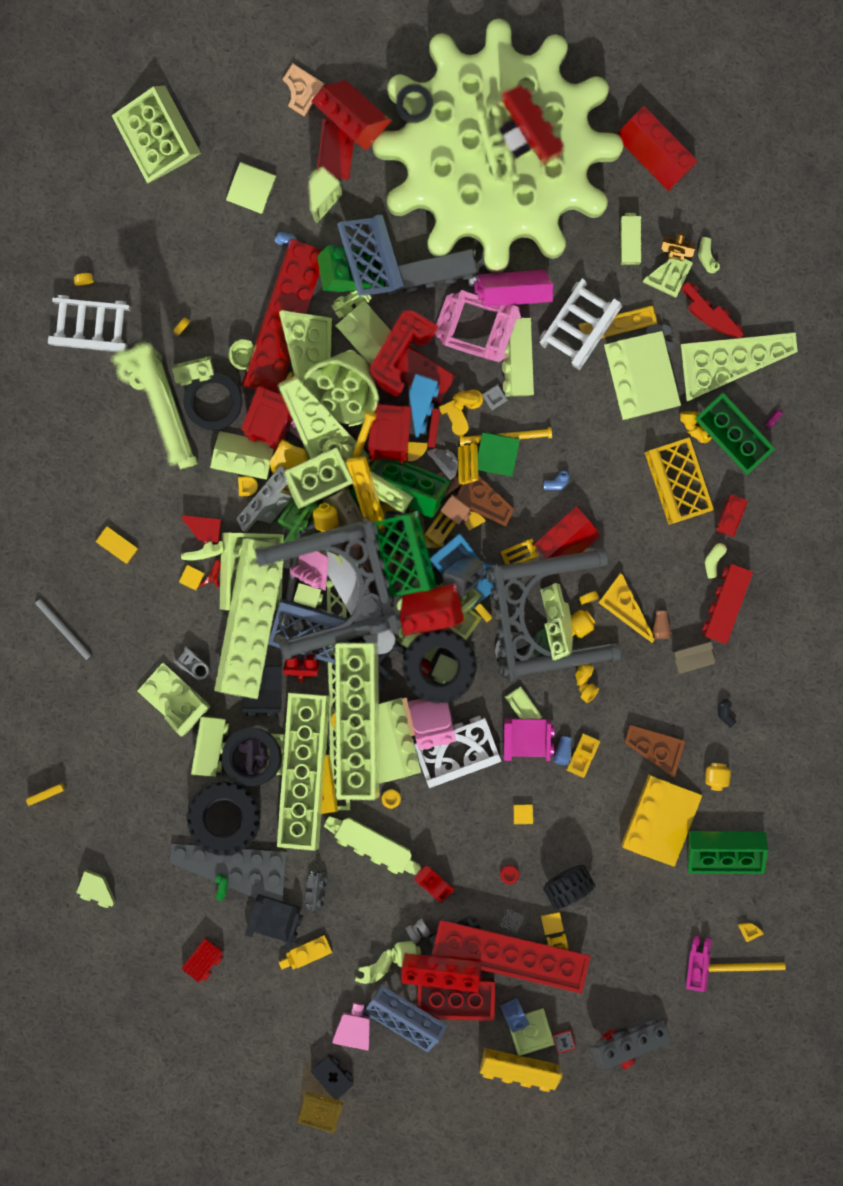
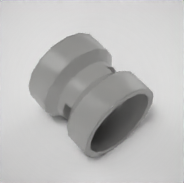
[406,918,432,944]

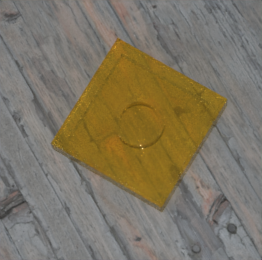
[297,1091,343,1134]

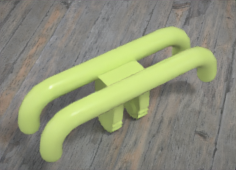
[477,105,519,185]

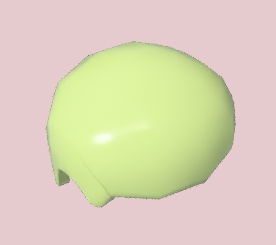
[228,339,254,370]

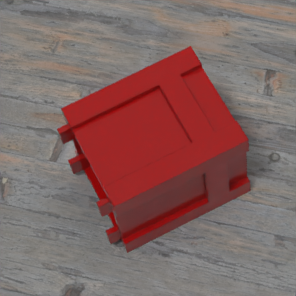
[241,386,293,450]
[368,404,411,465]

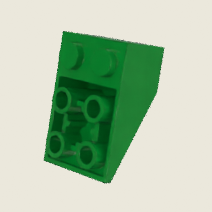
[317,245,384,292]

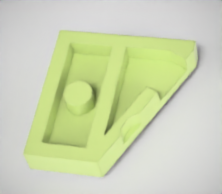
[643,255,693,298]

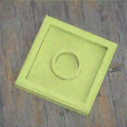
[509,1008,555,1056]

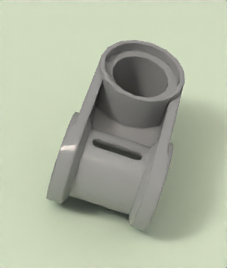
[174,646,211,680]

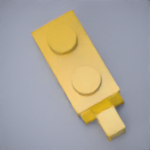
[279,935,332,969]

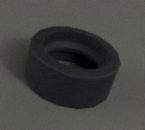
[396,84,433,123]

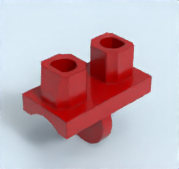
[283,654,320,683]

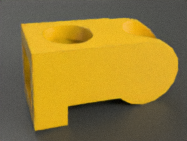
[439,400,469,436]

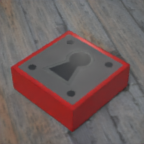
[552,1029,576,1054]

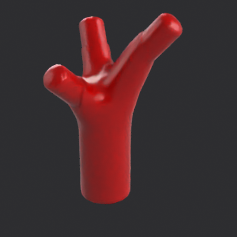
[200,560,221,588]

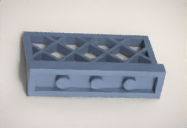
[337,215,404,296]
[268,599,354,664]
[363,986,447,1052]

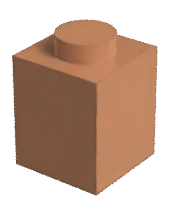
[441,494,471,524]

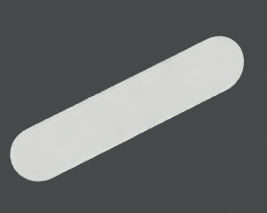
[323,551,395,654]

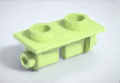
[331,289,372,319]

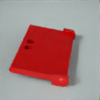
[317,119,354,180]
[396,346,456,406]

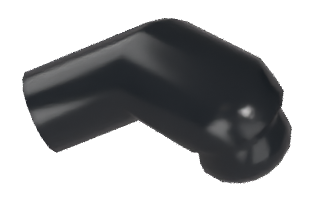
[718,699,737,728]

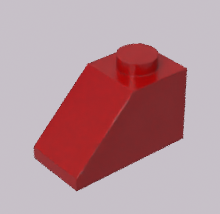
[182,515,222,545]

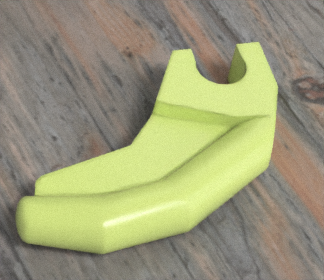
[181,541,223,561]
[355,949,393,984]

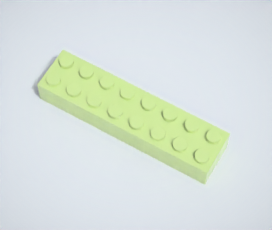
[214,539,284,699]
[335,643,379,800]
[277,692,330,850]

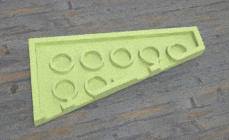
[279,311,332,383]
[680,333,798,402]
[278,376,372,468]

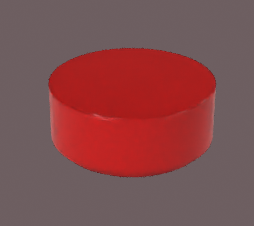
[500,865,519,885]

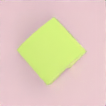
[226,162,277,214]

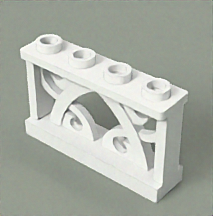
[414,716,501,788]

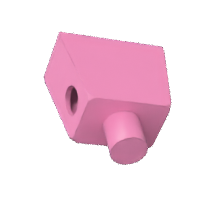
[333,1002,370,1050]

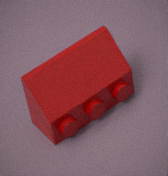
[533,506,601,558]
[399,584,465,636]

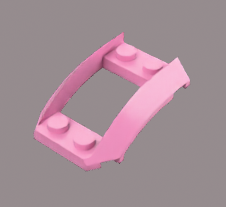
[435,290,522,362]

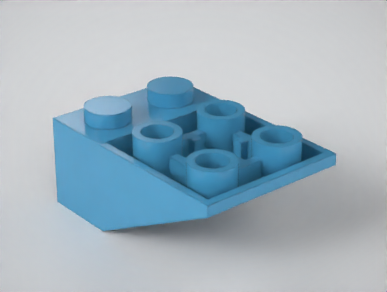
[409,373,440,437]

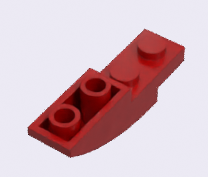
[681,282,744,339]

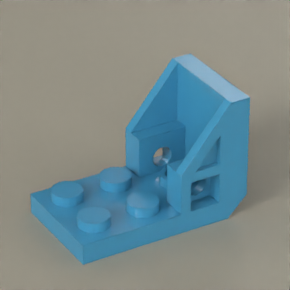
[430,534,493,610]

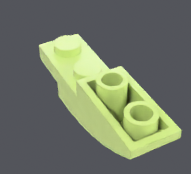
[540,583,573,660]

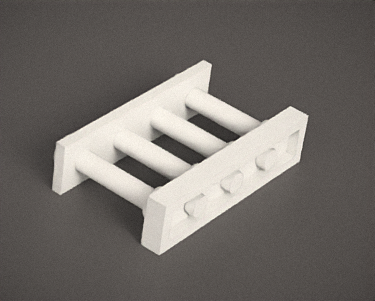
[539,279,622,370]
[48,295,131,352]

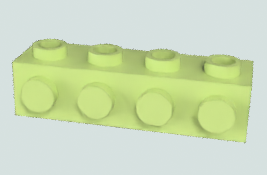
[502,318,534,397]

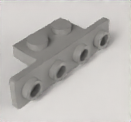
[236,466,293,532]

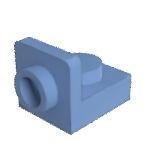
[500,998,529,1033]

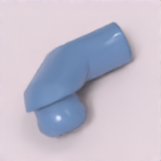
[275,231,298,245]

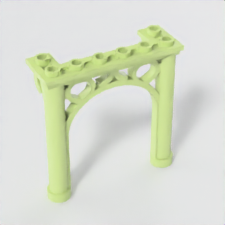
[112,343,198,470]

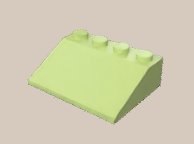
[112,86,201,183]
[604,331,681,420]
[220,533,284,611]

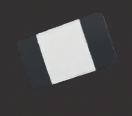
[498,120,531,159]

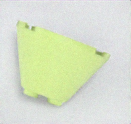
[302,350,378,426]

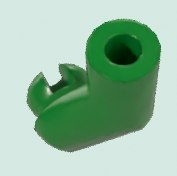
[215,873,229,901]

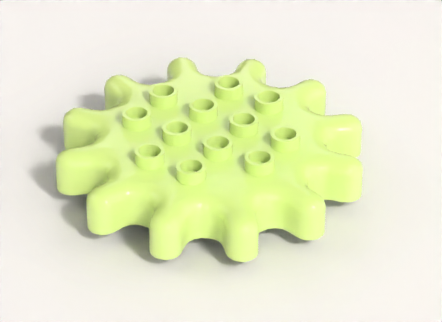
[372,19,624,273]

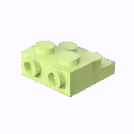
[172,356,214,386]

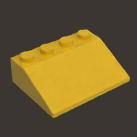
[621,775,703,867]
[480,1048,562,1092]

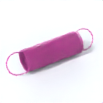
[762,407,784,433]

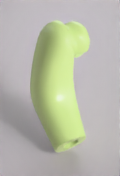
[698,237,720,273]
[705,543,727,578]

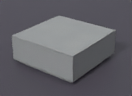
[482,384,508,411]

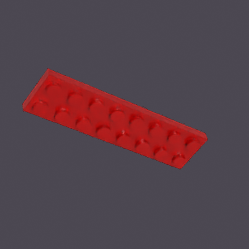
[241,239,323,394]
[432,919,591,994]

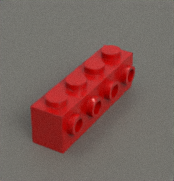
[702,564,753,644]
[402,953,482,992]

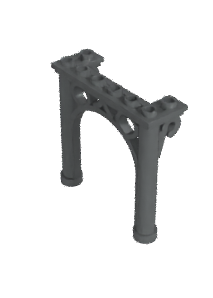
[254,517,401,660]
[484,547,621,680]

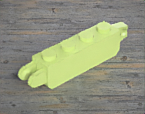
[324,816,421,875]

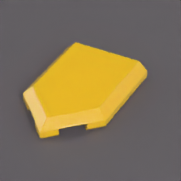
[269,440,309,491]

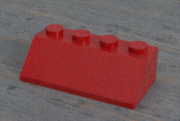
[311,80,391,150]
[501,85,565,167]
[617,106,698,191]

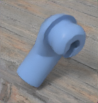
[544,471,570,490]

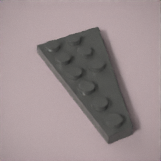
[170,843,287,902]

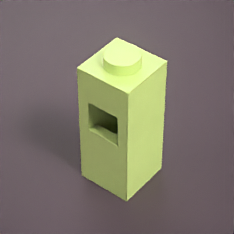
[620,213,641,265]

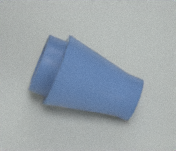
[553,736,572,765]

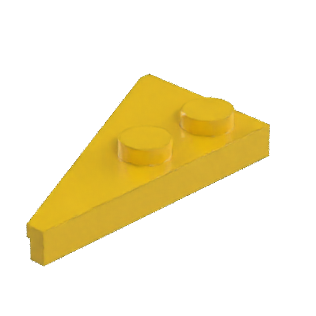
[598,573,655,643]

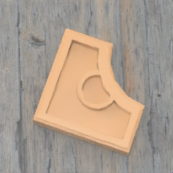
[282,63,325,117]

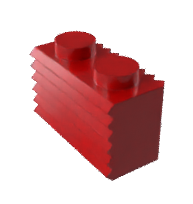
[715,495,748,537]
[181,937,224,983]

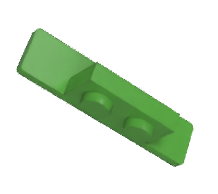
[277,497,325,543]

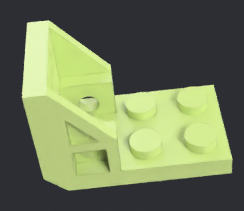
[138,662,211,737]

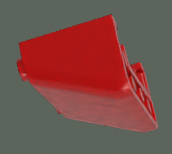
[369,310,439,399]

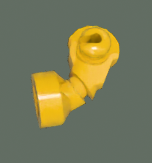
[453,390,483,410]
[680,411,712,443]
[575,664,599,703]

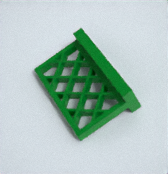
[372,512,437,597]

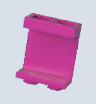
[504,718,554,761]

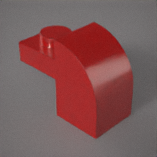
[414,865,455,904]

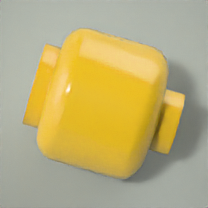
[313,503,339,532]
[571,610,595,638]
[705,763,731,791]

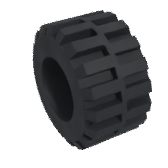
[543,865,596,909]

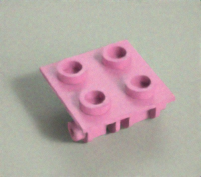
[290,551,329,591]

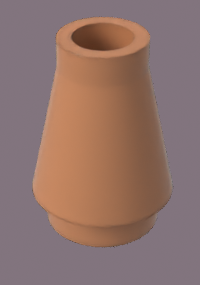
[652,611,672,639]

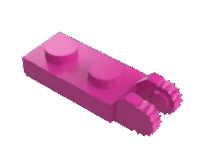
[686,936,712,992]

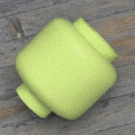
[392,941,421,967]

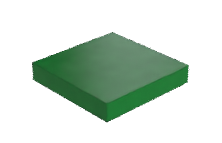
[478,431,520,477]

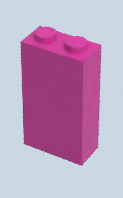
[474,270,553,307]

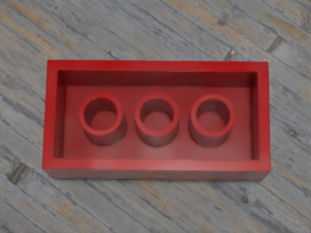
[417,978,495,1021]

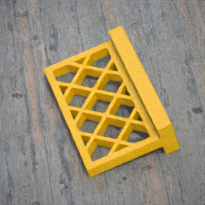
[644,437,714,525]

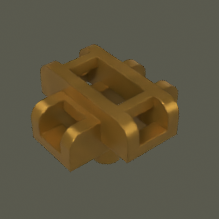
[662,232,695,262]

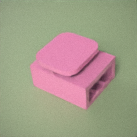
[408,699,456,750]

